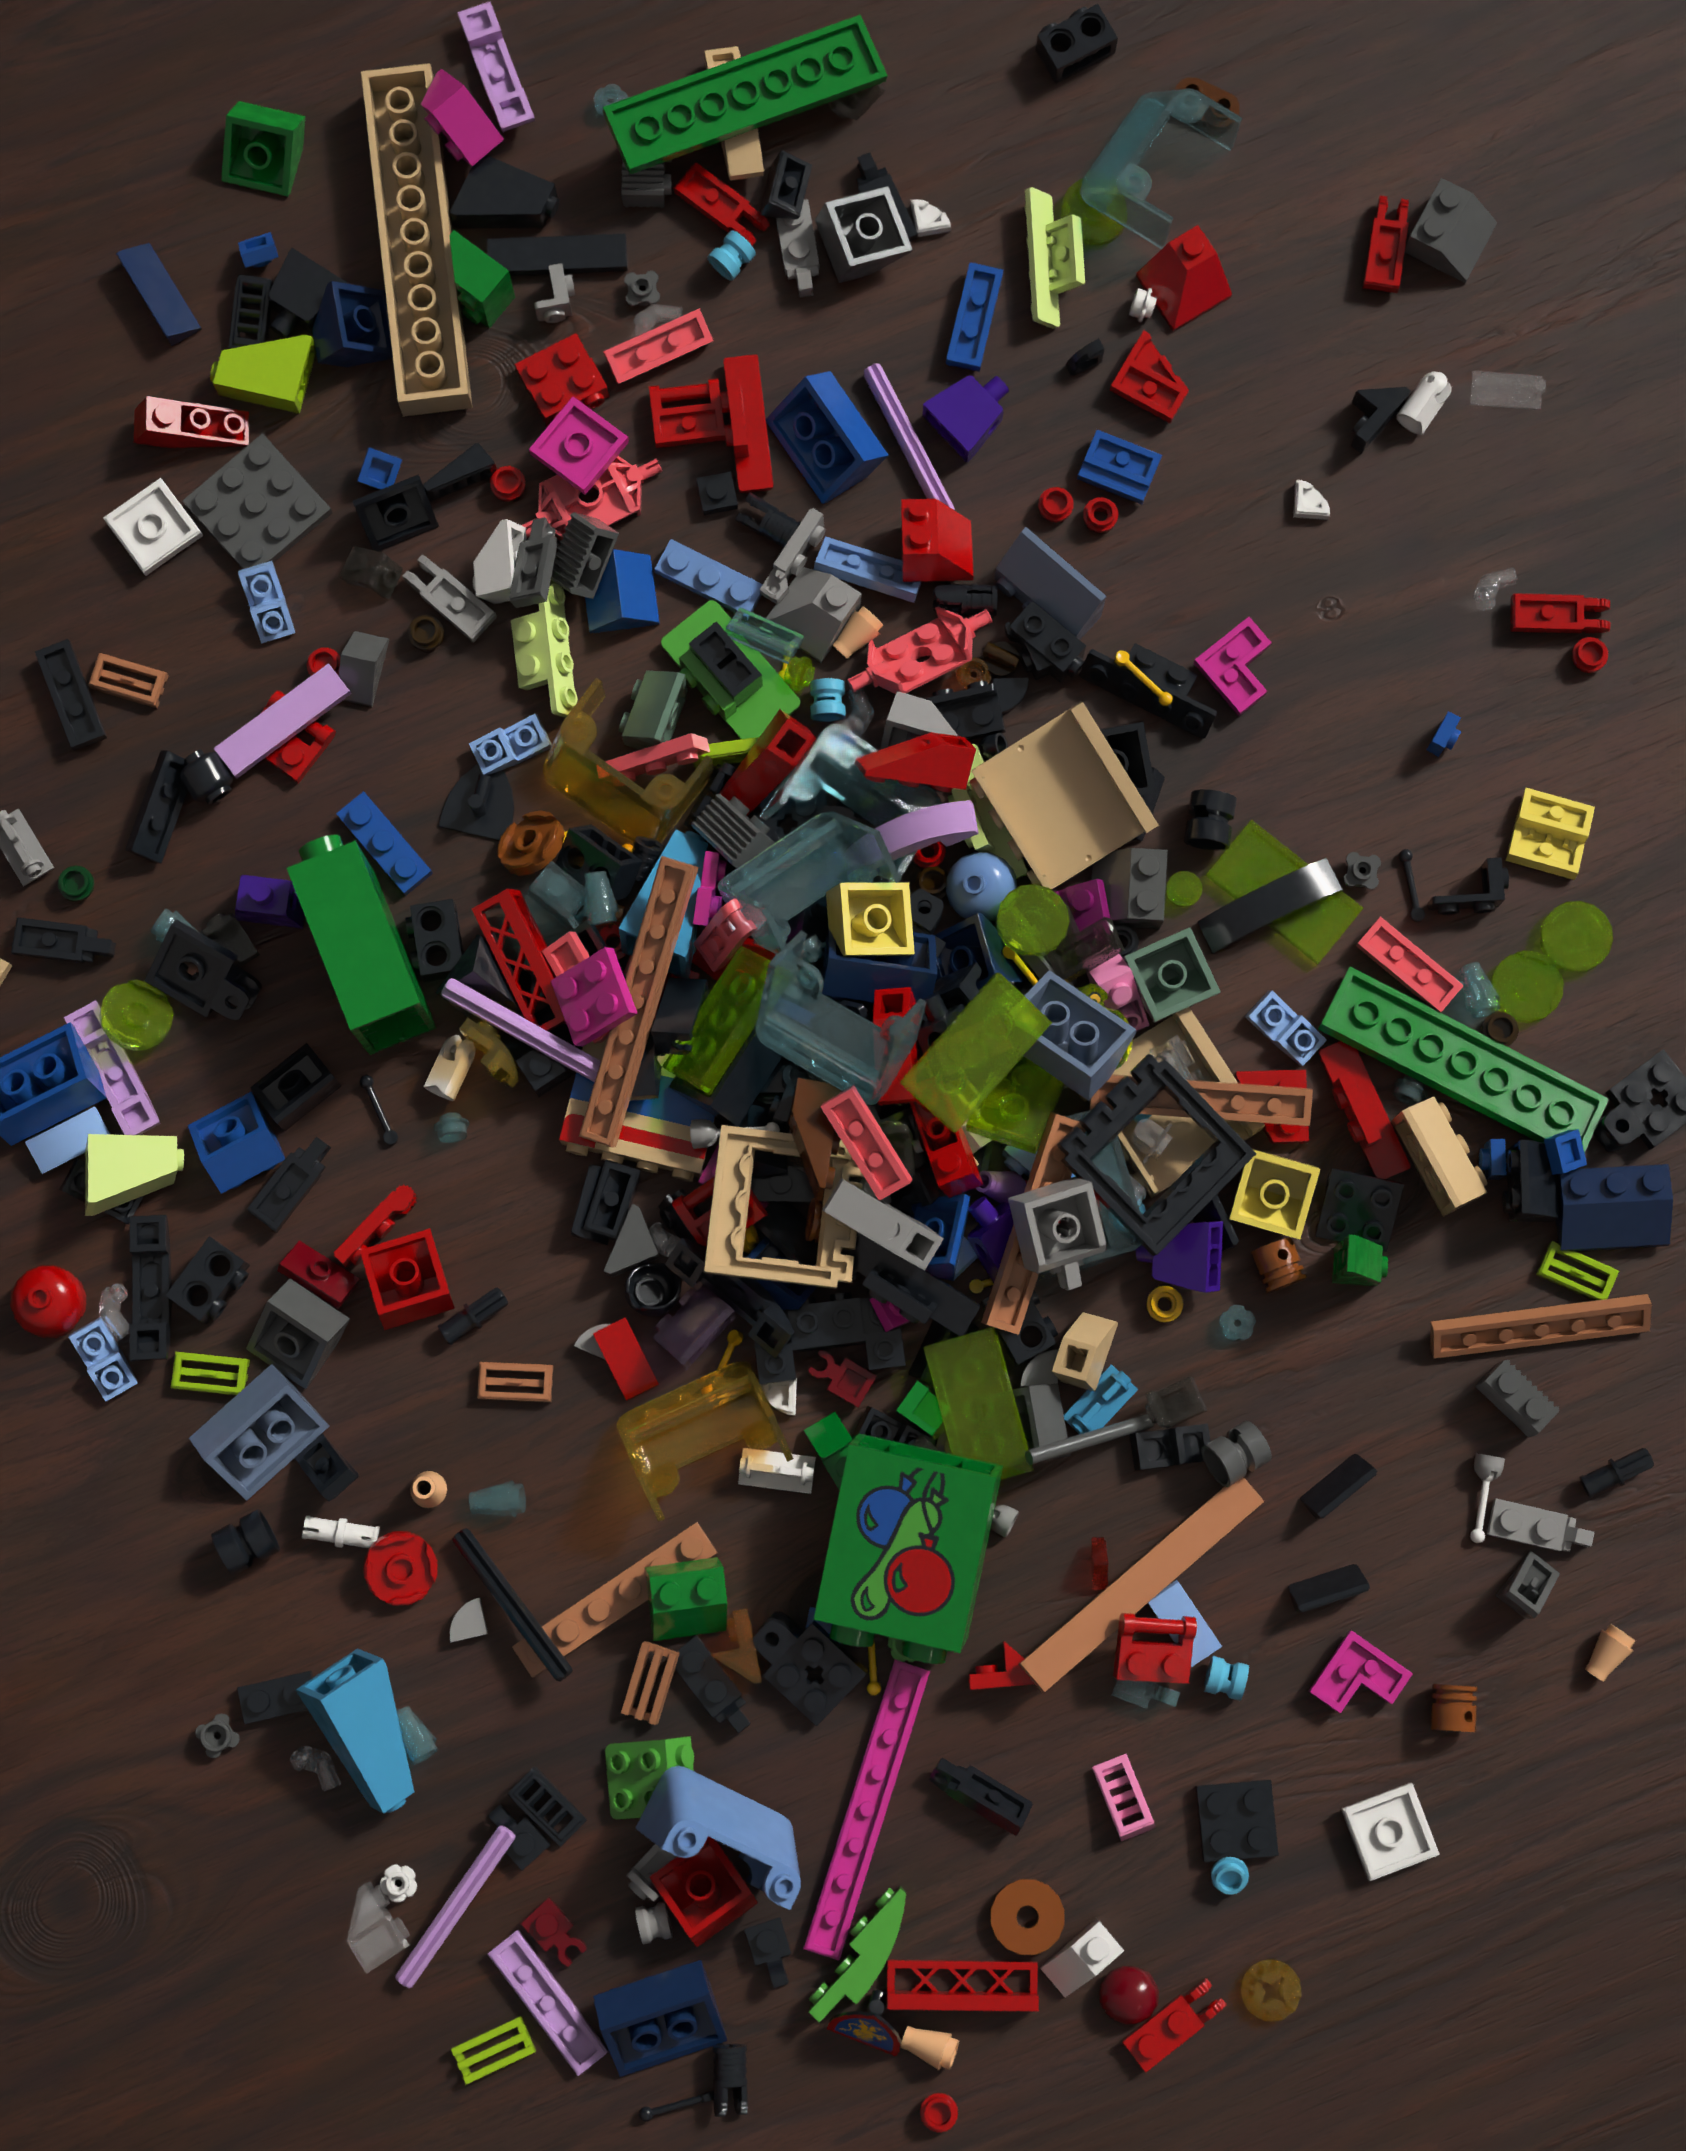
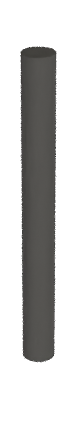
[1025,1414,1154,1465]

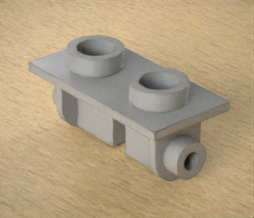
[0,808,54,886]

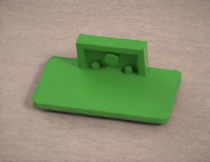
[661,600,800,739]

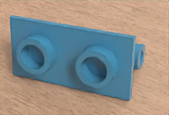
[1064,1364,1138,1434]

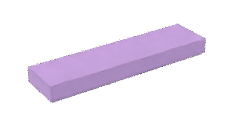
[214,663,351,779]
[488,1929,609,2076]

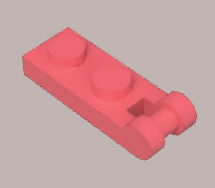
[693,898,758,972]

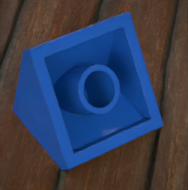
[585,549,660,634]
[912,1194,970,1281]

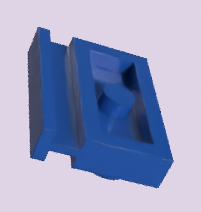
[1077,430,1162,505]

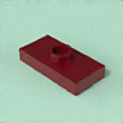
[277,1240,360,1309]

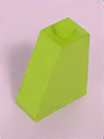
[210,335,316,414]

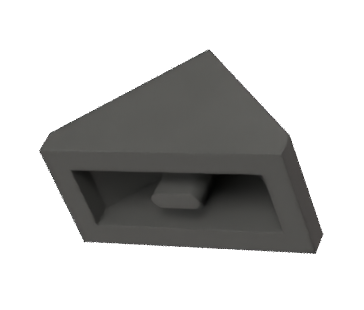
[339,631,389,707]
[604,1204,660,1278]
[1495,1551,1560,1619]

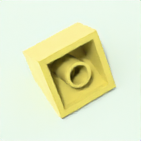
[826,883,915,956]
[1229,1149,1320,1239]

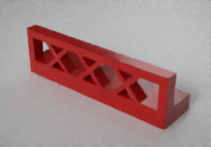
[472,889,566,1032]
[887,1959,1039,2012]

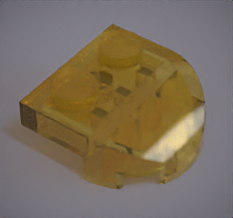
[459,1018,519,1089]

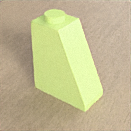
[85,1134,184,1216]

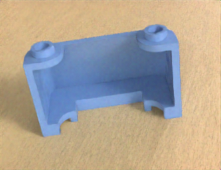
[636,1766,801,1910]

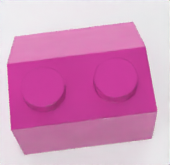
[421,69,504,166]

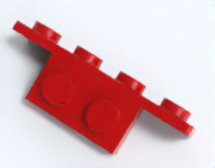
[720,354,774,493]
[1319,1041,1410,1179]

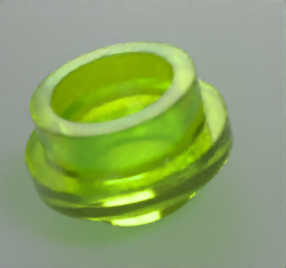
[784,656,815,691]
[1166,871,1202,907]

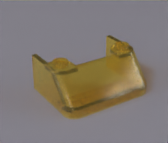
[543,677,714,845]
[617,1361,794,1522]

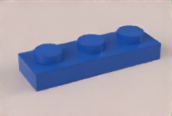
[946,262,1004,372]
[336,791,433,896]

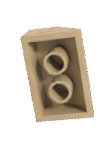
[1391,1097,1487,1217]

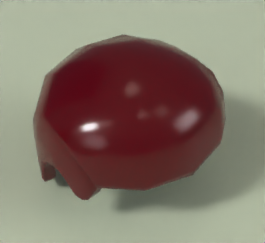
[1099,1966,1159,2025]

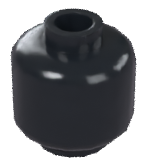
[180,749,234,805]

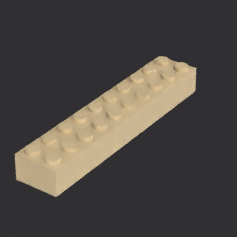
[361,63,473,416]

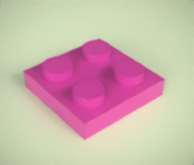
[529,397,629,495]
[551,947,638,1047]

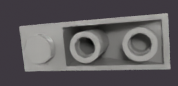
[822,1178,944,1270]

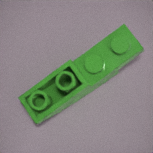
[809,1886,906,2023]

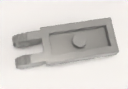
[402,554,497,643]

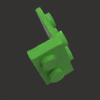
[605,1736,694,1819]

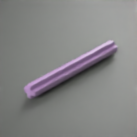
[864,363,955,510]
[441,978,601,1082]
[395,1825,515,1988]

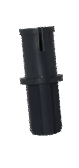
[438,1288,508,1345]
[1579,1448,1654,1498]

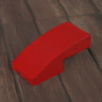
[593,1317,659,1401]

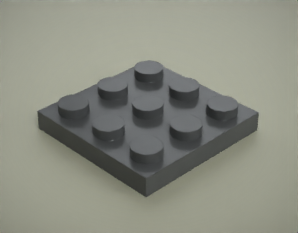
[182,433,333,569]

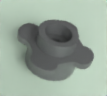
[624,271,660,306]
[1343,852,1381,890]
[195,1713,240,1758]

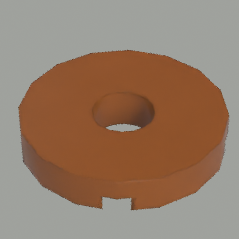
[497,810,565,876]
[990,1879,1064,1955]

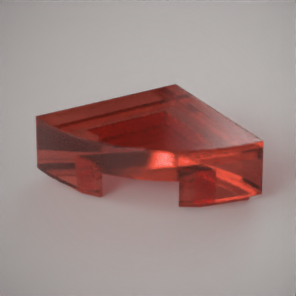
[1091,1537,1108,1590]

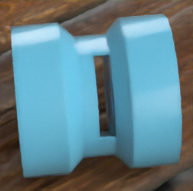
[707,230,756,281]
[810,678,846,722]
[1204,1656,1249,1701]

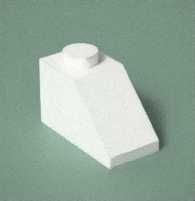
[473,519,527,604]
[1040,1918,1124,1998]

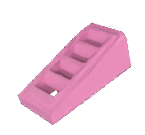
[1092,1754,1156,1841]

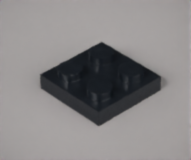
[1196,1779,1279,1862]

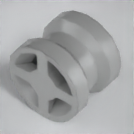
[635,1901,673,1945]

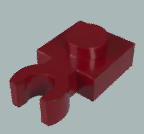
[808,1350,877,1409]
[521,1897,587,1967]

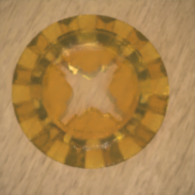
[1241,1959,1302,2022]

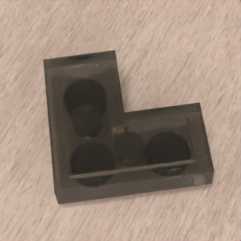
[1033,903,1125,983]

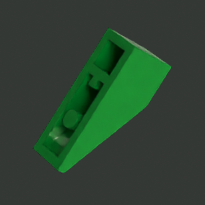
[1332,1235,1388,1286]

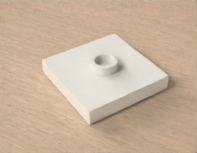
[103,478,203,576]
[1341,1783,1440,1881]

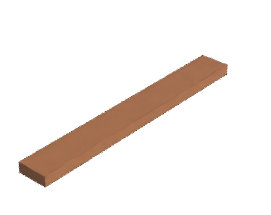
[579,856,699,1148]
[1019,1478,1264,1693]

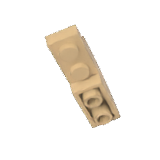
[704,46,764,180]

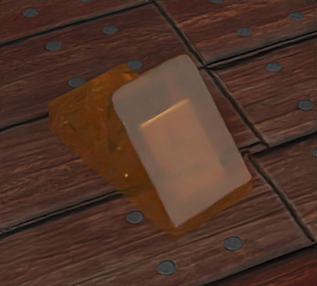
[711,1608,763,1684]

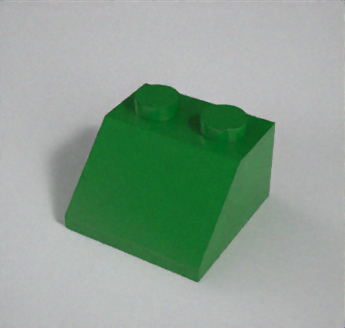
[222,101,306,196]
[449,230,515,329]
[645,1557,727,1641]

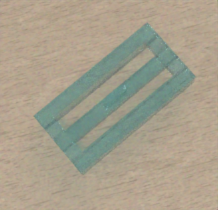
[725,607,804,664]

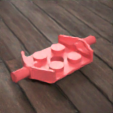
[521,456,662,541]
[847,607,993,694]

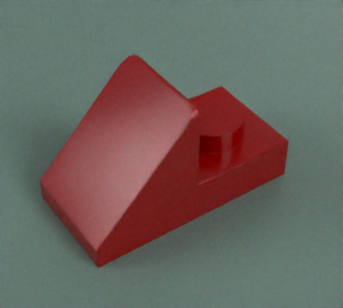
[968,1641,1035,1690]

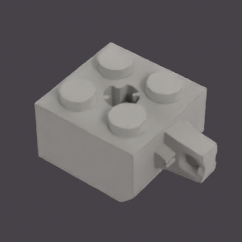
[1008,1177,1106,1290]

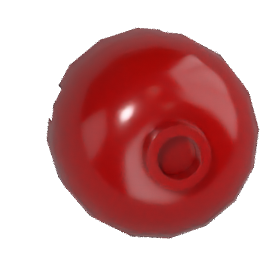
[10,1265,87,1338]

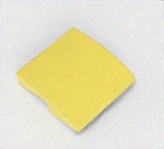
[1505,788,1595,880]

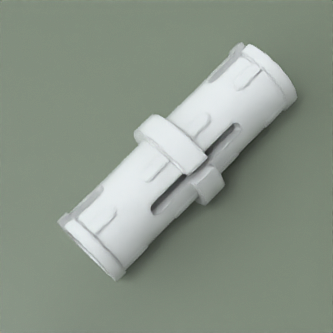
[302,1515,380,1548]

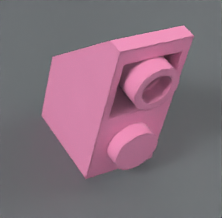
[1084,950,1149,1031]

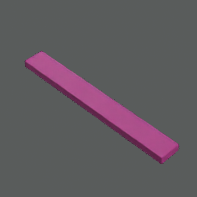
[804,1660,930,1961]

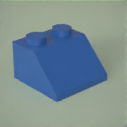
[187,1091,286,1194]

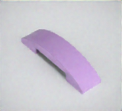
[458,2,535,132]
[846,800,979,883]
[64,1000,161,1135]

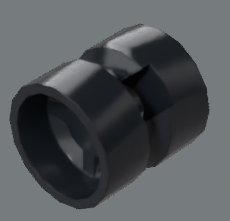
[1184,789,1237,851]
[211,1509,280,1576]

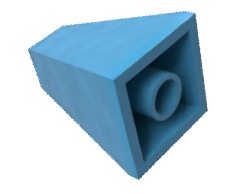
[619,830,709,978]
[296,1649,414,1814]

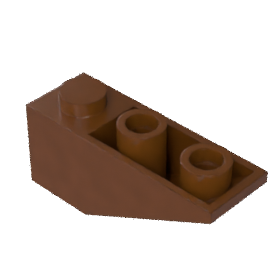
[789,1078,842,1201]

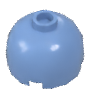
[946,852,1018,922]

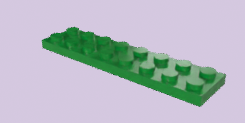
[603,14,888,175]
[1318,967,1609,1153]

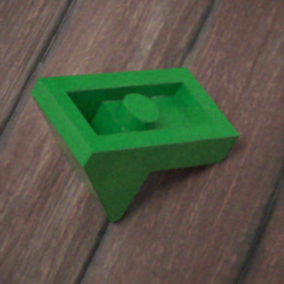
[804,1412,853,1491]

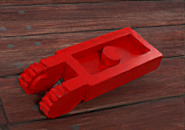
[674,162,770,246]
[1363,195,1409,293]
[1511,593,1610,633]
[334,1184,418,1268]
[1122,1978,1227,2073]

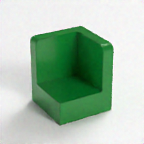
[896,1381,951,1437]

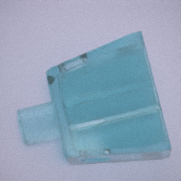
[526,861,601,931]

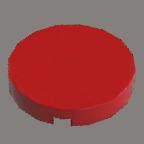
[363,1531,438,1606]

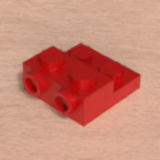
[514,333,609,427]

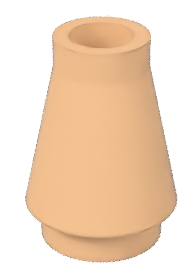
[832,606,884,659]
[410,1471,447,1508]
[1585,1624,1636,1682]
[901,2026,959,2070]

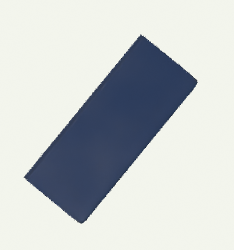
[116,243,202,346]

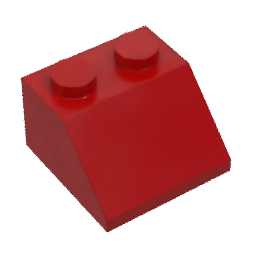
[901,499,974,582]
[360,1228,455,1330]
[649,1836,758,1947]

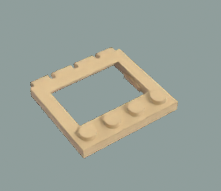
[703,1125,863,1289]

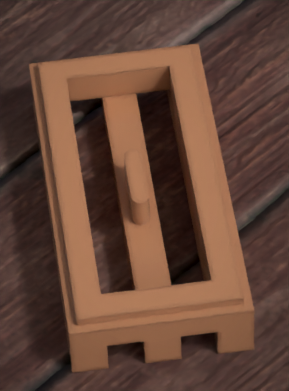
[88,653,169,709]
[477,1362,554,1402]
[621,1641,680,1725]

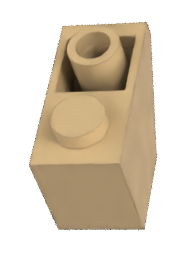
[1052,1312,1118,1392]

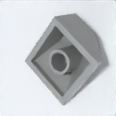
[763,567,862,663]
[880,691,957,750]

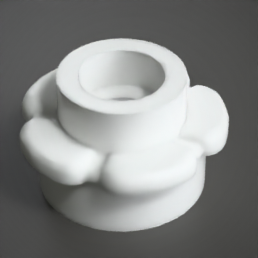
[1129,288,1157,322]
[380,1864,417,1902]

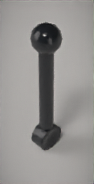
[1399,849,1425,922]
[359,1075,398,1145]
[639,2091,714,2122]

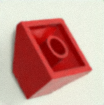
[1136,225,1232,332]

